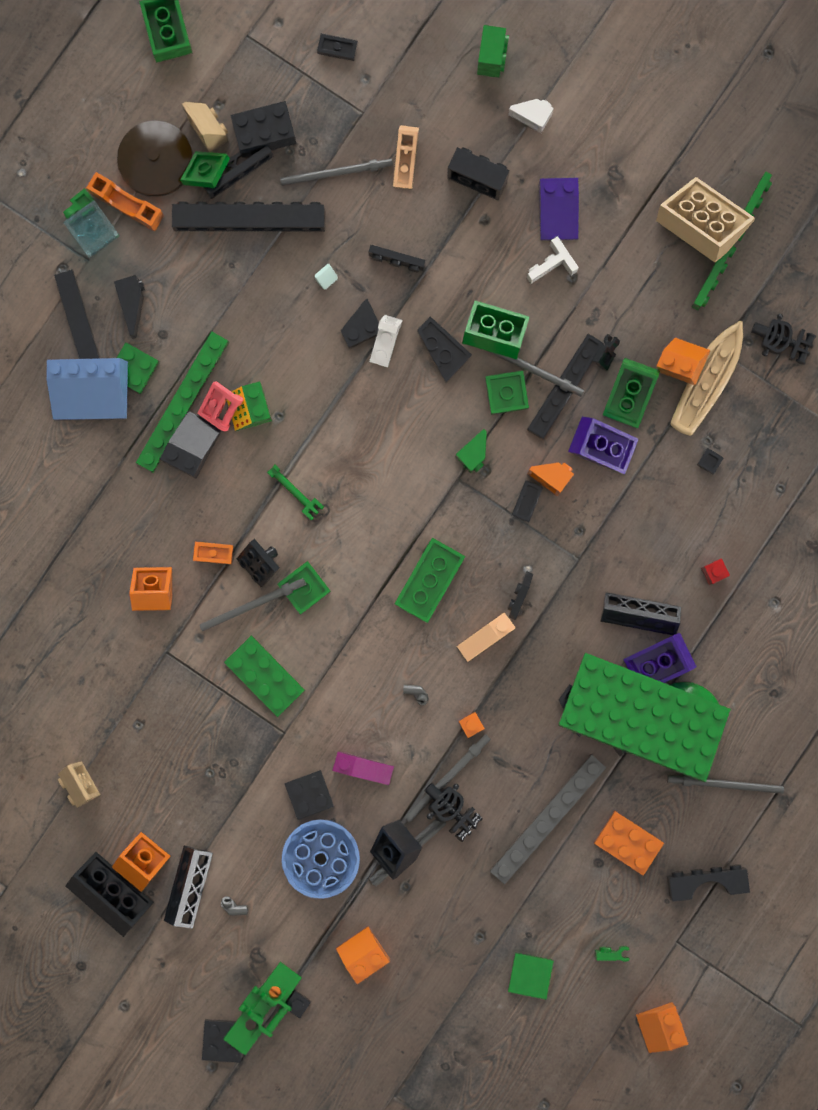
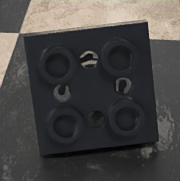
[236,539,280,587]

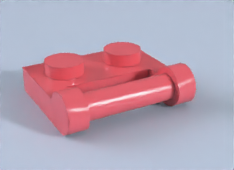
[197,381,243,432]

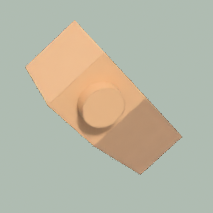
[393,125,419,189]
[457,612,515,662]

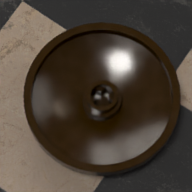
[117,121,193,197]

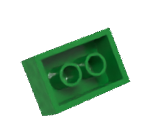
[139,0,193,63]
[462,300,530,360]

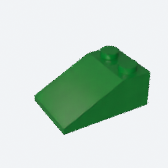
[603,358,660,428]

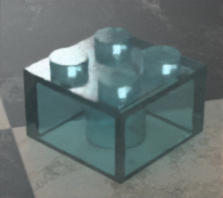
[63,201,120,258]

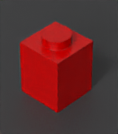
[701,558,730,585]

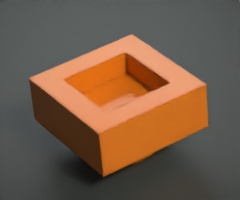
[459,712,485,738]

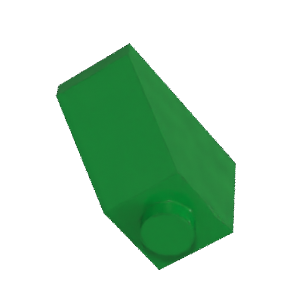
[455,429,487,473]

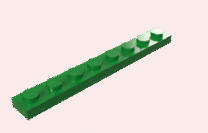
[692,172,772,311]
[136,332,229,473]

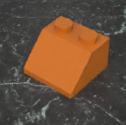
[657,338,710,385]
[527,462,574,496]
[129,567,172,611]
[112,832,171,892]
[336,927,390,984]
[636,1002,688,1053]

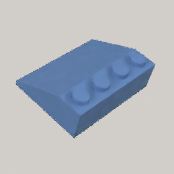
[47,358,128,420]

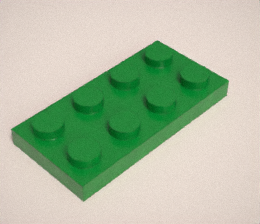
[394,538,466,623]
[224,635,305,717]

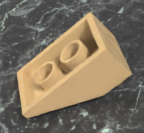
[182,102,228,152]
[58,761,100,808]

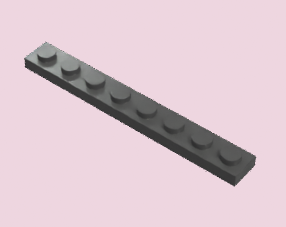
[490,755,606,884]

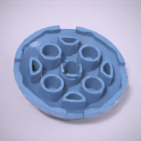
[282,820,360,899]

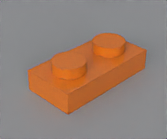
[193,542,234,565]

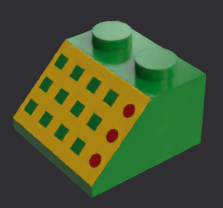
[227,381,272,431]

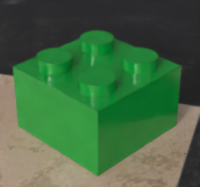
[477,25,509,78]

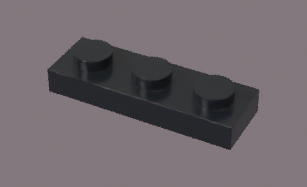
[369,245,426,272]

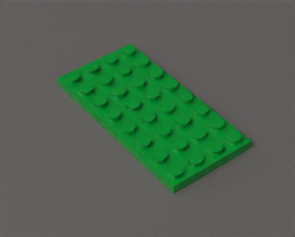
[558,653,731,782]

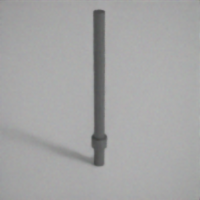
[280,159,393,185]
[488,351,584,397]
[200,578,306,631]
[405,734,491,822]
[667,775,784,794]

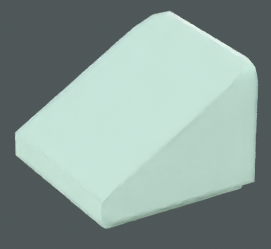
[315,264,338,290]

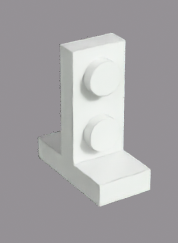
[527,236,579,284]
[369,315,403,367]

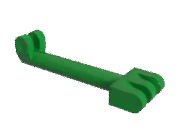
[267,464,324,521]

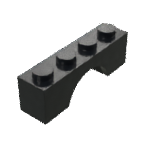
[667,864,750,902]

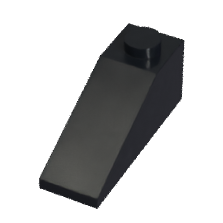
[114,275,145,339]

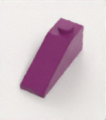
[332,751,394,785]

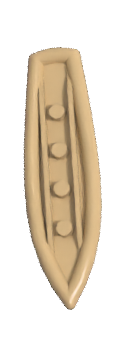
[670,321,743,436]

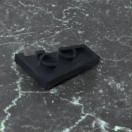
[417,316,472,383]

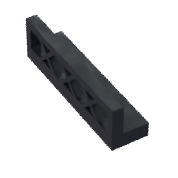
[203,145,273,199]
[600,592,681,636]
[164,845,213,929]

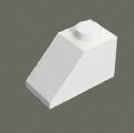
[508,99,554,133]

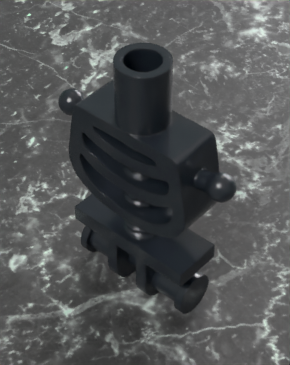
[751,314,816,365]
[424,783,483,842]

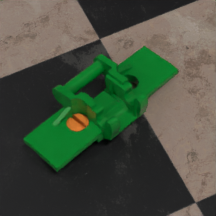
[223,961,302,1055]

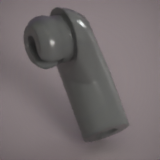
[403,685,429,706]
[221,896,248,916]

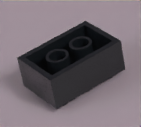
[231,101,297,158]
[447,147,510,201]

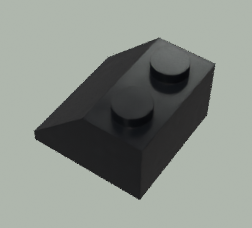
[370,820,422,880]

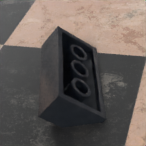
[65,852,154,937]

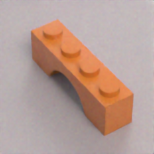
[86,172,164,232]

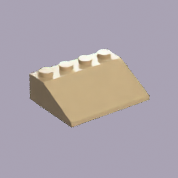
[656,177,755,262]

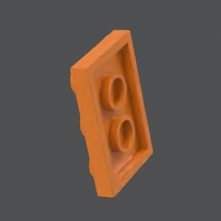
[594,811,664,876]

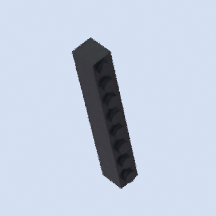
[172,201,325,232]

